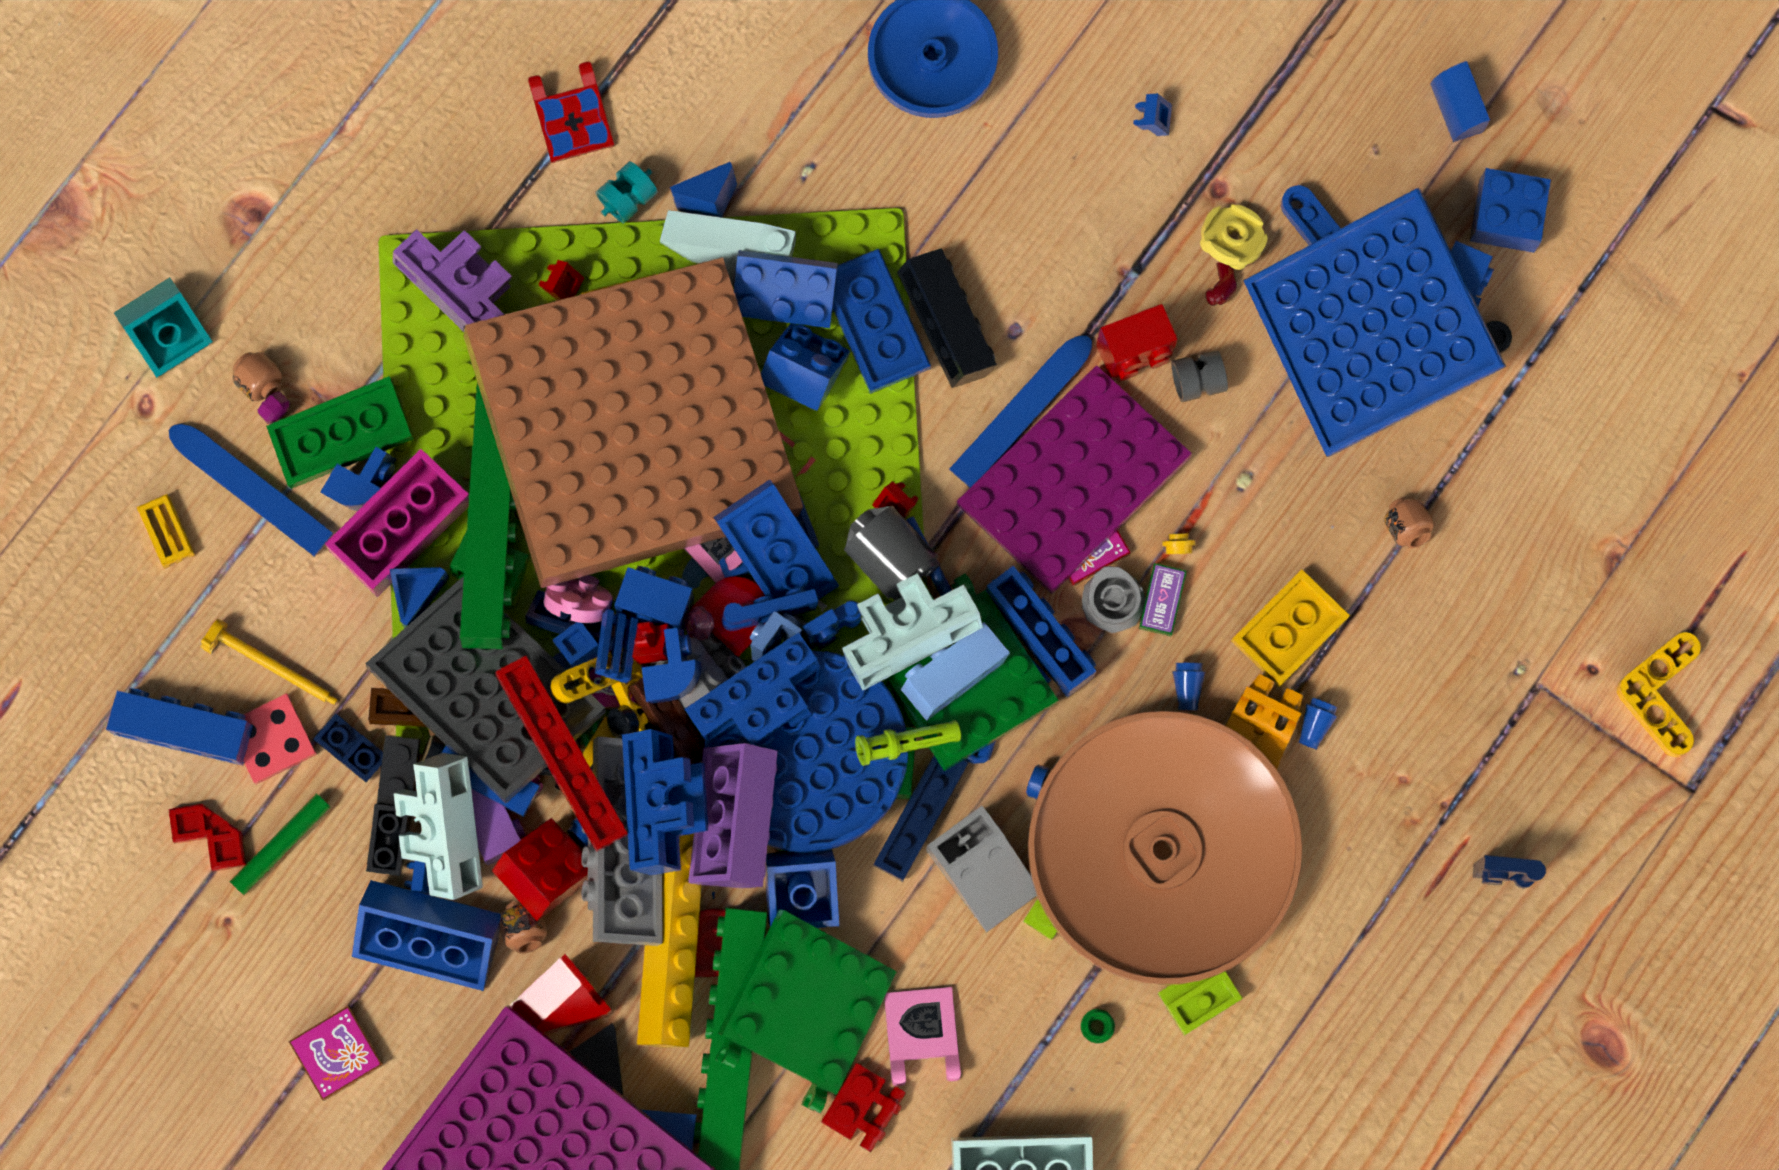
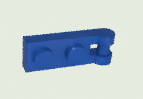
[722,587,818,631]

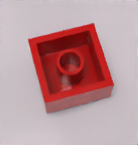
[1096,304,1178,381]
[492,817,588,921]

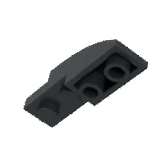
[366,735,421,876]

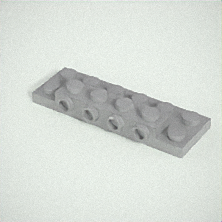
[581,737,662,946]

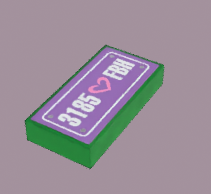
[1139,563,1187,637]

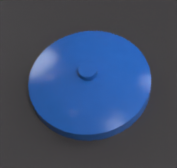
[868,0,998,118]

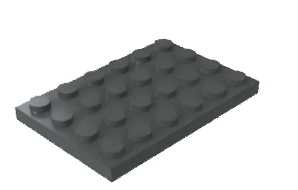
[365,576,606,803]

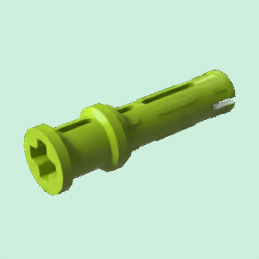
[855,720,961,766]

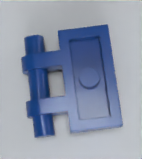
[803,601,861,650]

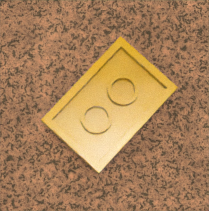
[1231,569,1350,687]

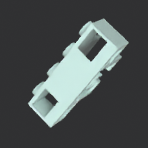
[842,573,983,691]
[394,753,483,900]

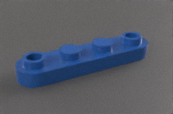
[1281,185,1341,245]

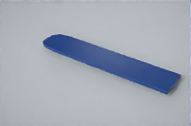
[949,336,1092,488]
[169,424,333,557]

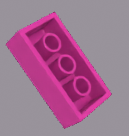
[325,449,469,598]

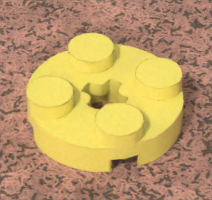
[1200,204,1268,270]

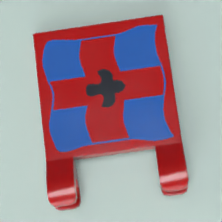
[528,61,614,163]

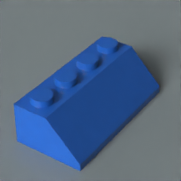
[352,880,501,991]

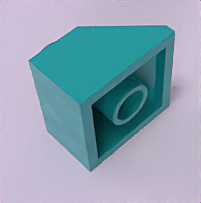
[114,277,213,378]

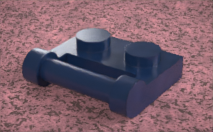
[1473,855,1546,889]

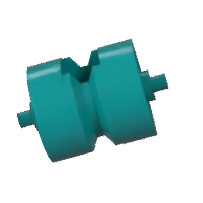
[595,161,658,224]

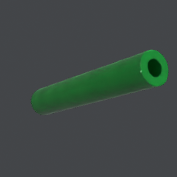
[229,793,331,895]

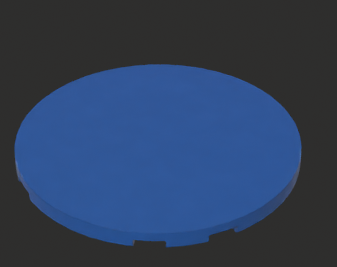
[704,650,908,853]

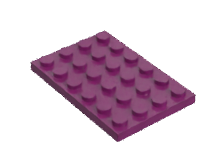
[957,365,1192,594]

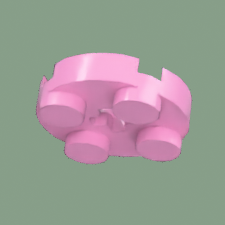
[544,575,613,623]

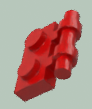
[821,1063,906,1153]

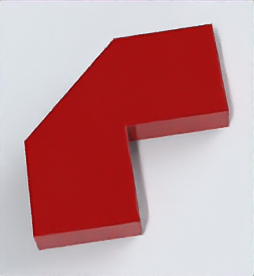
[168,804,247,872]

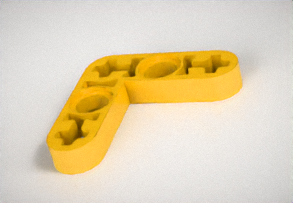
[1617,632,1701,757]
[551,648,655,731]

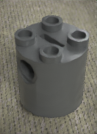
[844,505,941,601]

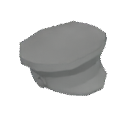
[1082,566,1146,634]

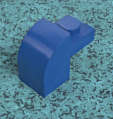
[320,447,396,511]
[642,628,702,703]

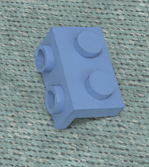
[750,611,803,661]

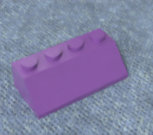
[688,743,777,888]

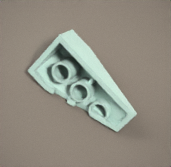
[660,210,796,286]

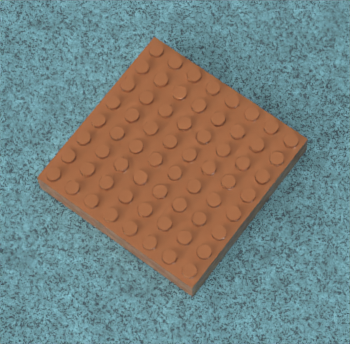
[464,257,803,588]

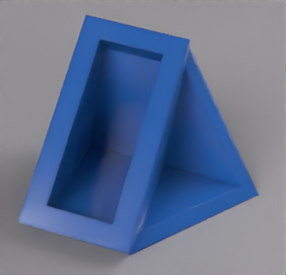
[389,567,449,629]

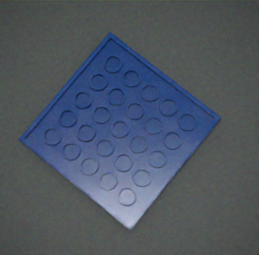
[1243,188,1506,457]

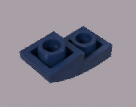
[313,713,383,782]

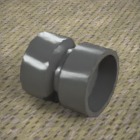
[1171,350,1228,402]

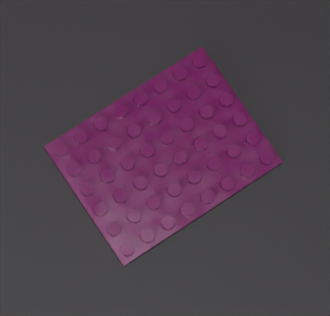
[382,1005,717,1170]

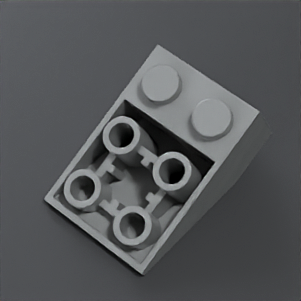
[926,806,1037,933]

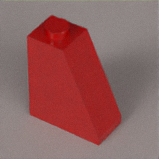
[509,954,613,1035]

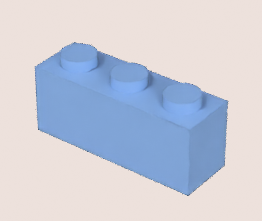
[901,622,1010,721]

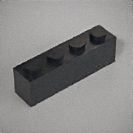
[897,248,997,388]

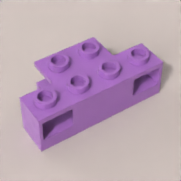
[393,229,512,332]

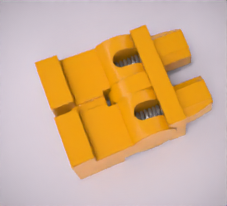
[1225,674,1303,770]

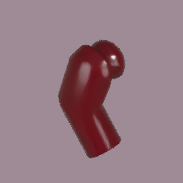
[1205,262,1237,306]

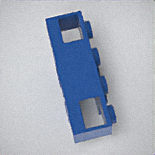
[685,632,821,747]
[622,729,708,875]

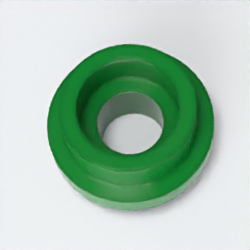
[1080,1009,1115,1044]

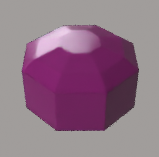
[257,391,291,424]

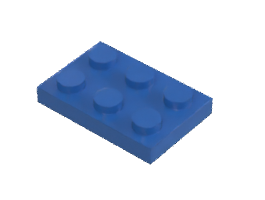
[734,250,838,328]

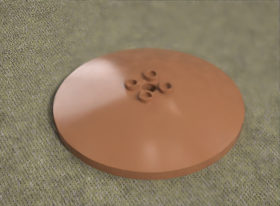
[1028,711,1302,985]

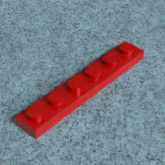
[495,656,628,852]

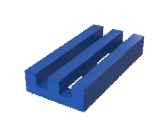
[595,609,638,683]

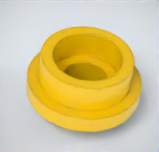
[1162,533,1196,554]

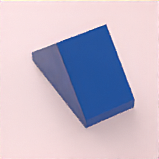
[670,162,737,218]

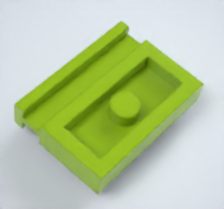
[1158,972,1243,1036]

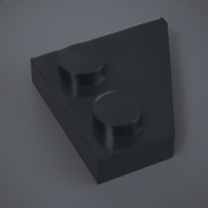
[568,1023,624,1096]

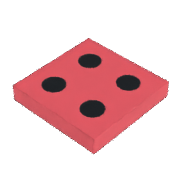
[243,693,317,785]

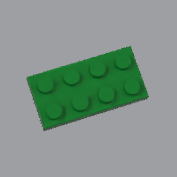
[266,376,414,489]

